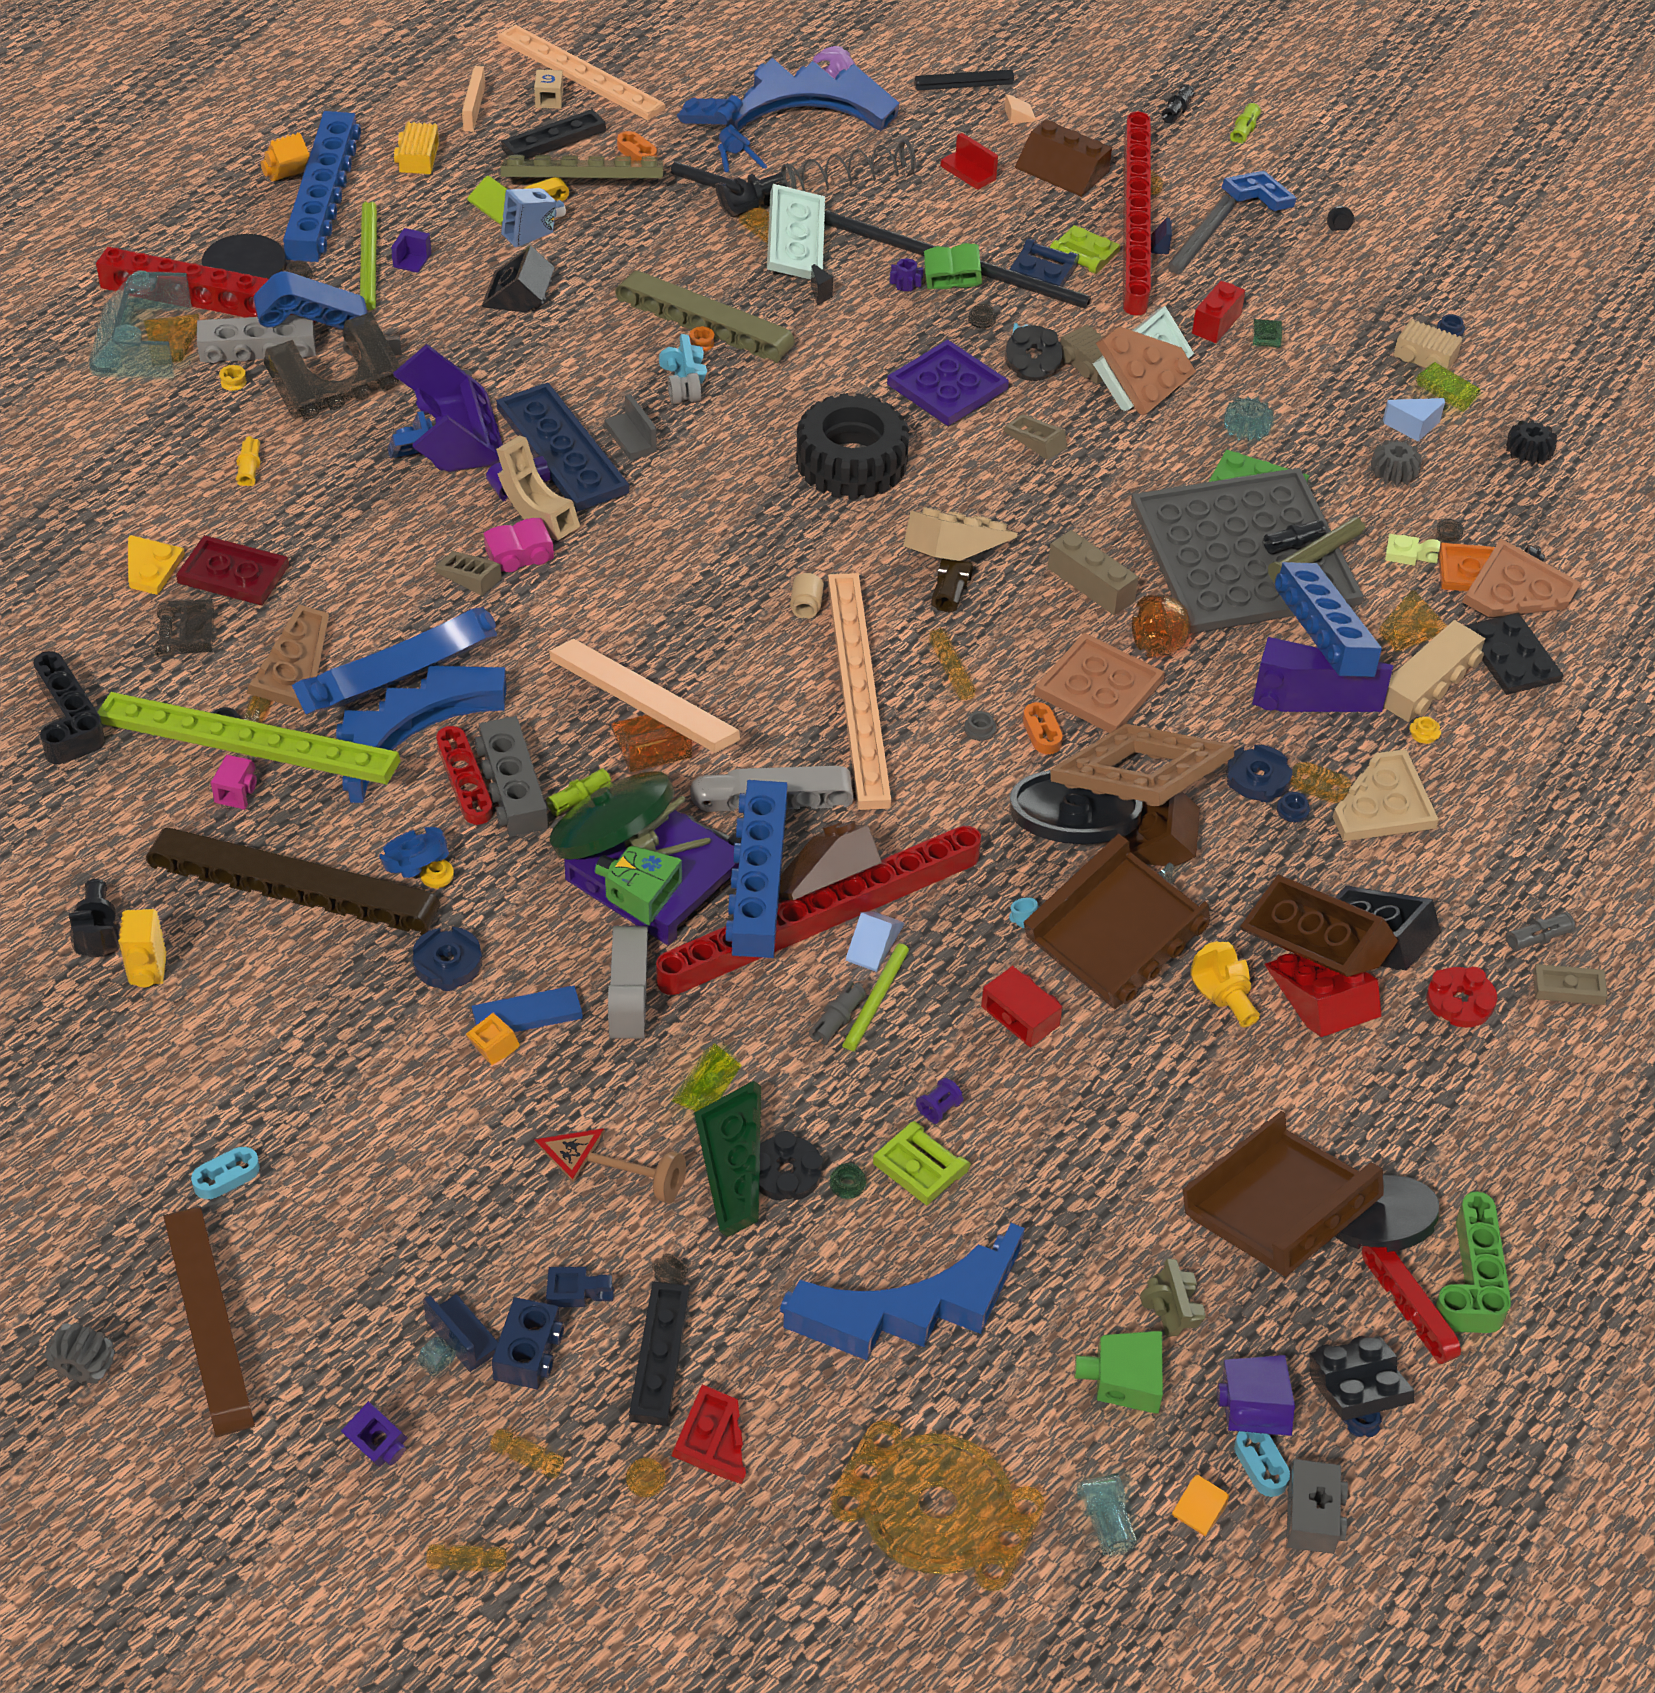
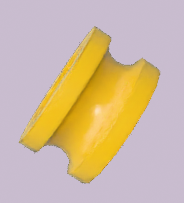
[219,365,247,391]

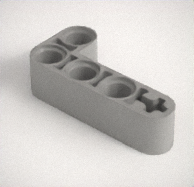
[608,926,648,1039]

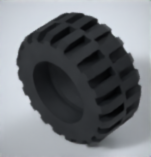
[796,393,909,500]

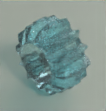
[1223,396,1273,443]

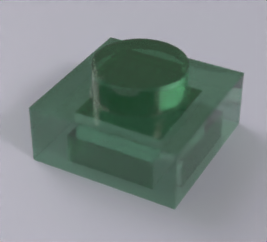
[1252,319,1282,347]

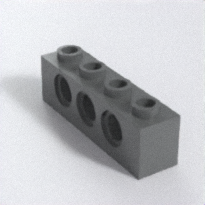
[474,716,548,837]

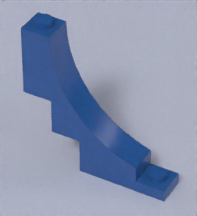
[292,607,497,715]
[780,1223,1025,1360]

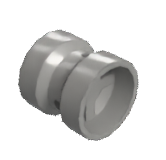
[667,373,701,404]

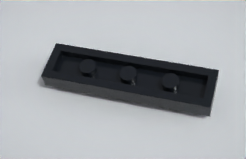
[501,109,606,159]
[629,1281,690,1426]

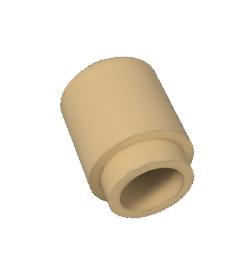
[790,573,824,619]

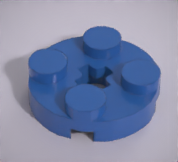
[379,827,449,878]

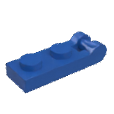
[677,95,743,125]

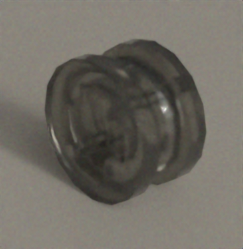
[1435,519,1464,544]

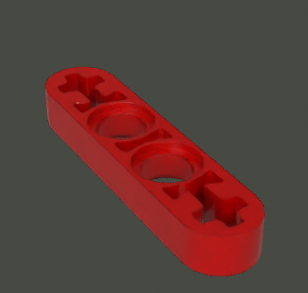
[436,726,493,825]
[1362,1246,1461,1364]

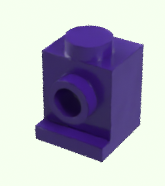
[341,1401,408,1467]

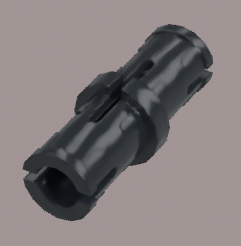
[1161,84,1195,124]
[1263,519,1326,554]

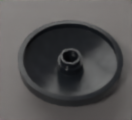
[1009,770,1142,844]

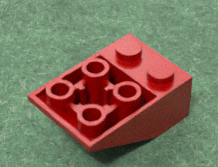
[1264,954,1382,1037]

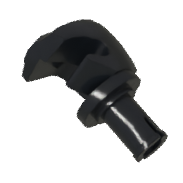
[716,172,786,216]
[69,879,120,958]

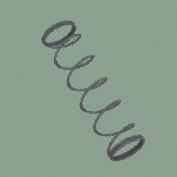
[781,140,916,192]

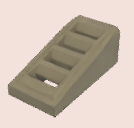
[1003,414,1067,460]
[434,551,501,596]

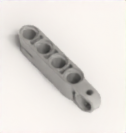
[690,766,853,812]

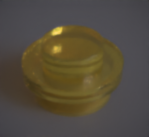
[626,1457,666,1497]

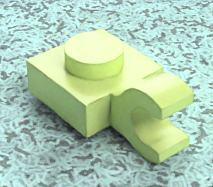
[1385,534,1440,566]

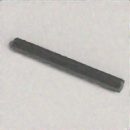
[1168,195,1235,274]

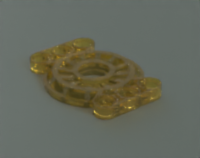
[830,1420,1045,1591]

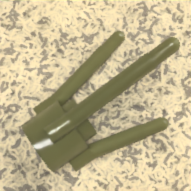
[624,796,711,855]

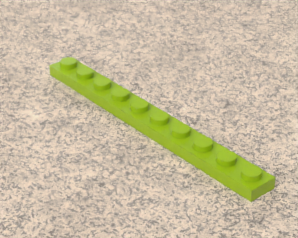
[97,692,401,785]

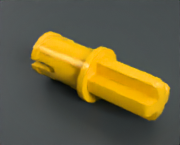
[236,436,261,486]

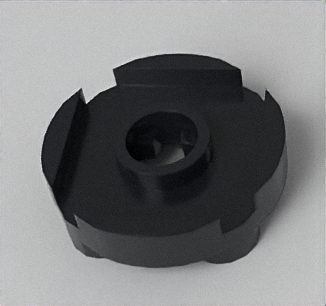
[1005,325,1062,381]
[759,1131,823,1201]

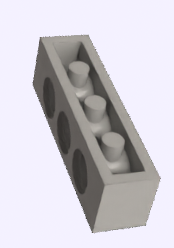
[197,315,316,363]

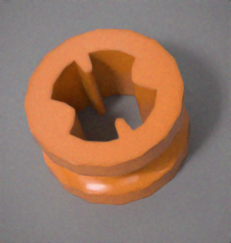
[689,326,715,352]

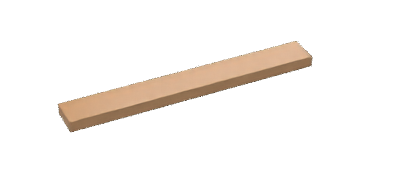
[498,25,665,120]
[549,639,740,753]

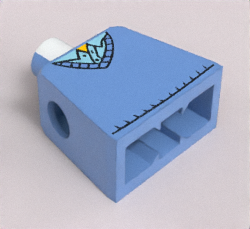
[501,188,566,248]

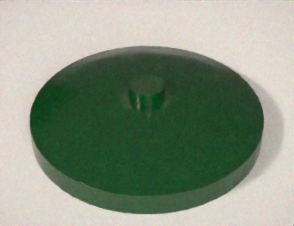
[550,771,675,859]

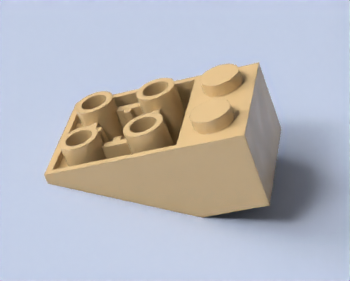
[903,507,1018,561]

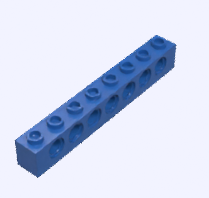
[283,111,361,262]

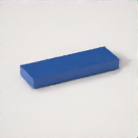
[471,985,582,1032]

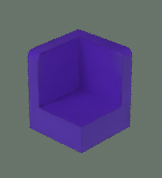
[391,228,431,273]

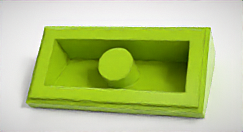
[467,176,508,225]

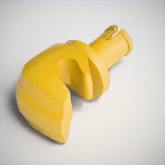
[1190,941,1260,1028]

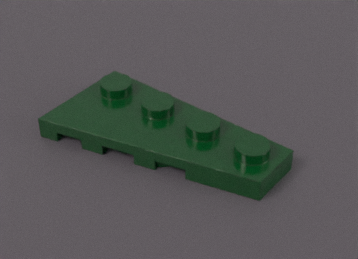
[694,1081,761,1237]

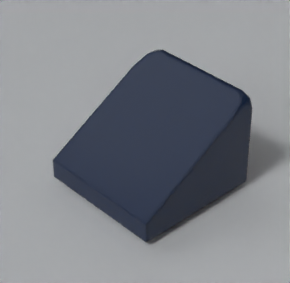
[1151,218,1172,255]

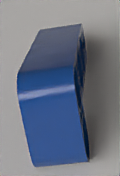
[254,271,370,332]

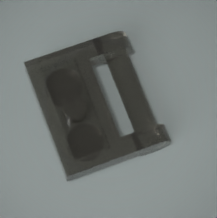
[155,599,214,657]

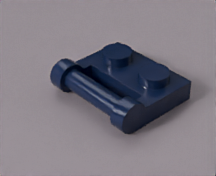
[1009,238,1079,287]

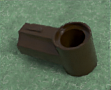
[931,558,973,613]

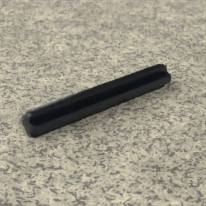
[914,69,1014,91]

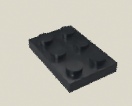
[1464,612,1563,695]

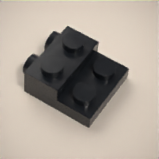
[1309,1336,1414,1421]

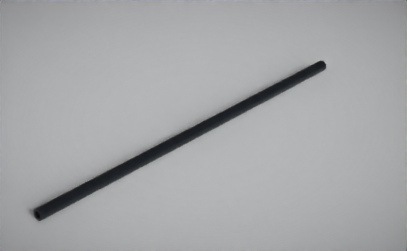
[671,161,1091,309]

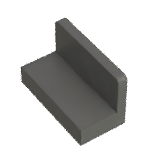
[604,394,657,461]

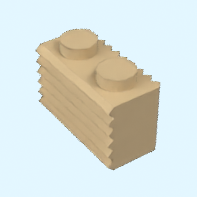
[1394,319,1462,375]

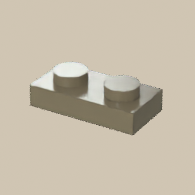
[1533,964,1608,1005]

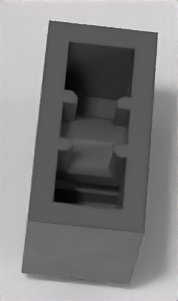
[1286,1459,1348,1554]

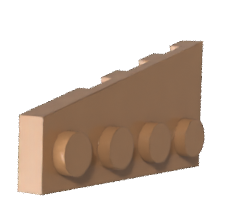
[246,605,329,709]

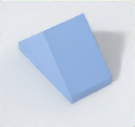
[1383,398,1445,441]
[845,911,904,972]

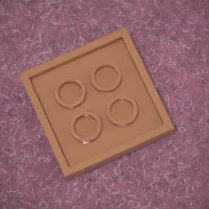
[1034,633,1165,733]

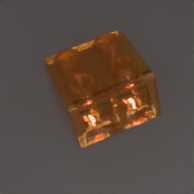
[612,715,692,772]

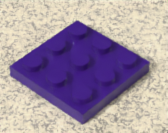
[887,339,1009,426]

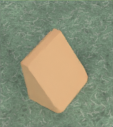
[1005,94,1036,124]

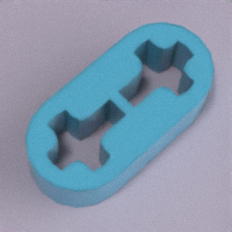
[191,1147,260,1199]
[1234,1431,1290,1497]

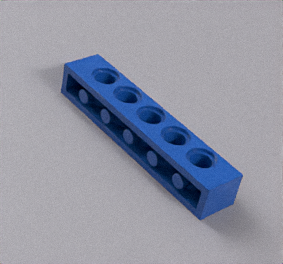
[1275,562,1382,677]
[726,780,787,958]

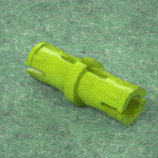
[1230,103,1261,144]
[546,768,611,816]

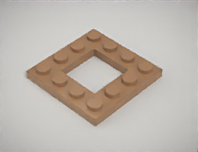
[1050,724,1234,806]

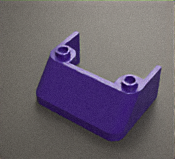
[393,344,503,472]

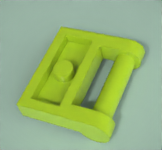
[1050,225,1120,274]
[873,1121,971,1206]

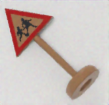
[534,1128,686,1204]

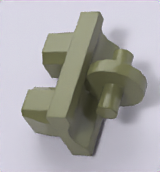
[1140,1259,1206,1337]

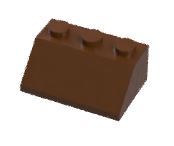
[1015,119,1112,197]

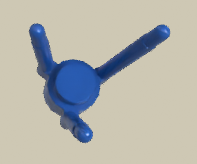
[718,124,767,172]

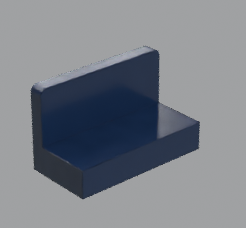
[423,1294,498,1372]

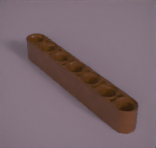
[163,1206,255,1438]

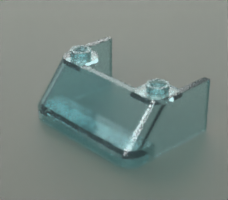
[88,271,192,379]

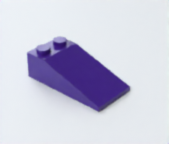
[1252,637,1394,712]

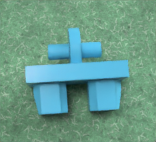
[658,334,707,384]

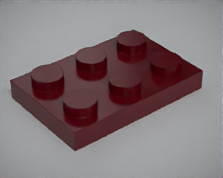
[176,535,289,606]

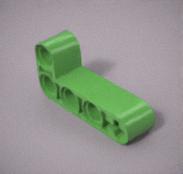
[1435,1191,1511,1333]

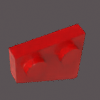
[671,1384,746,1484]

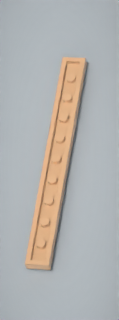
[828,573,891,810]

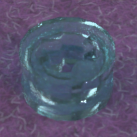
[417,1337,456,1376]

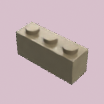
[1048,530,1139,615]

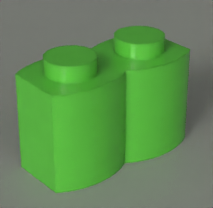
[924,243,982,289]

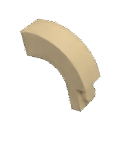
[496,436,580,541]

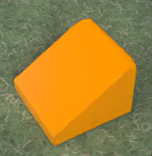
[466,1013,520,1065]
[1172,1474,1229,1537]

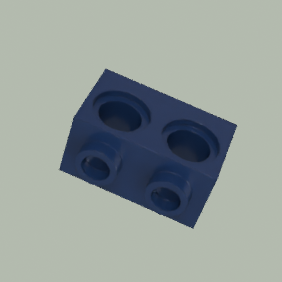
[492,1297,564,1390]

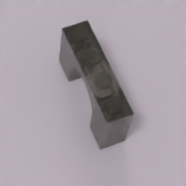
[263,312,400,420]

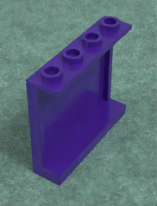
[564,810,739,946]

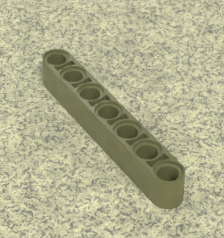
[615,271,795,363]

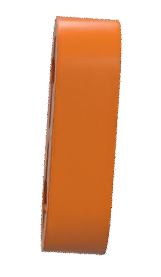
[617,131,657,161]
[1023,702,1063,754]

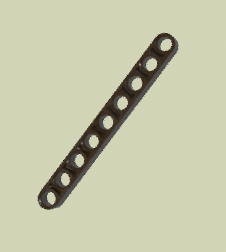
[146,828,440,935]

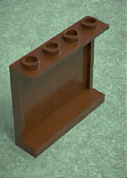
[1023,833,1210,1009]
[1183,1111,1384,1277]

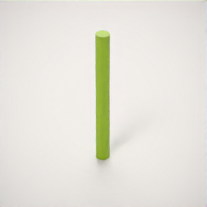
[842,943,909,1051]

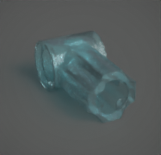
[1077,1473,1137,1556]

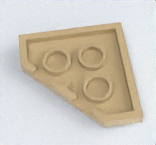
[1333,749,1439,841]

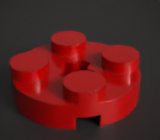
[1426,966,1498,1028]

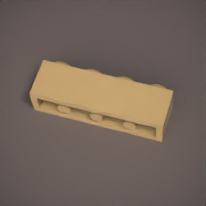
[1383,620,1485,722]

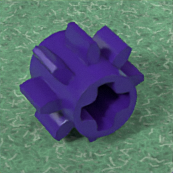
[889,258,923,292]

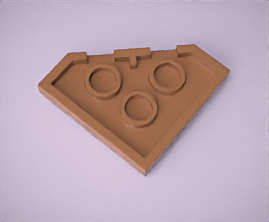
[1096,326,1196,415]
[1462,539,1581,617]

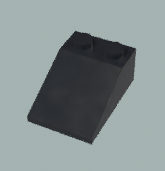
[1335,886,1441,971]

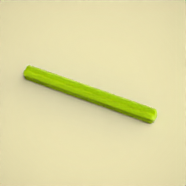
[360,201,377,310]

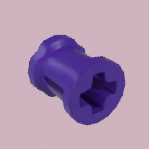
[916,1078,964,1124]

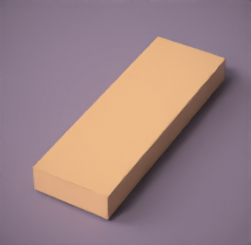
[462,66,485,132]

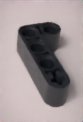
[33,651,105,764]

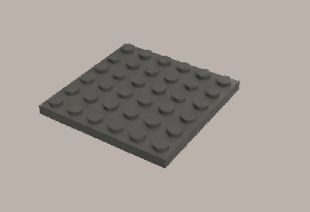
[1131,468,1364,634]

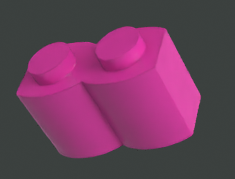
[483,518,554,572]

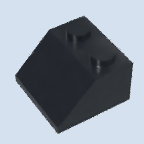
[482,245,555,313]

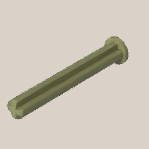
[1268,517,1366,583]

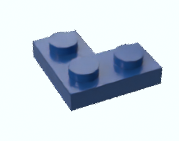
[1221,170,1297,211]

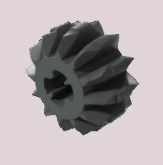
[1371,439,1422,487]
[44,1323,115,1384]

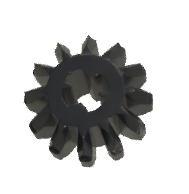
[1506,419,1557,466]

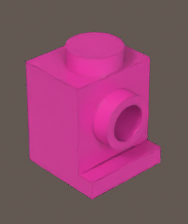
[211,754,257,810]

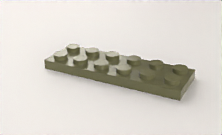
[501,155,663,178]

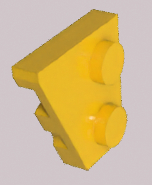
[128,535,185,595]

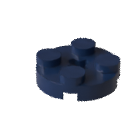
[1226,745,1293,802]
[412,927,483,991]

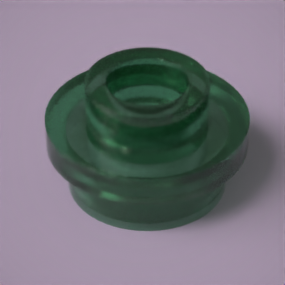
[829,1163,866,1199]

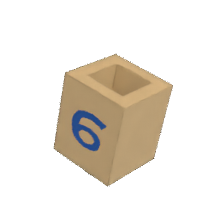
[534,70,563,108]

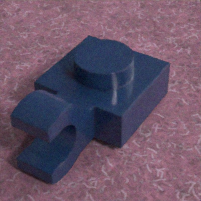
[546,1267,614,1307]

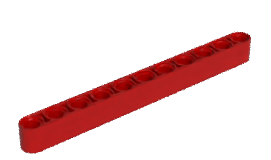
[1123,111,1151,316]
[656,826,981,995]

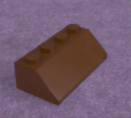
[1240,874,1398,977]

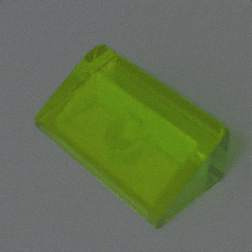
[1415,362,1481,412]
[671,1043,742,1112]

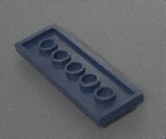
[496,382,629,512]

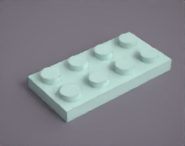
[767,184,825,280]
[1093,306,1194,411]

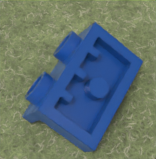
[388,411,433,459]

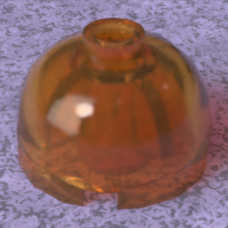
[1132,595,1191,657]

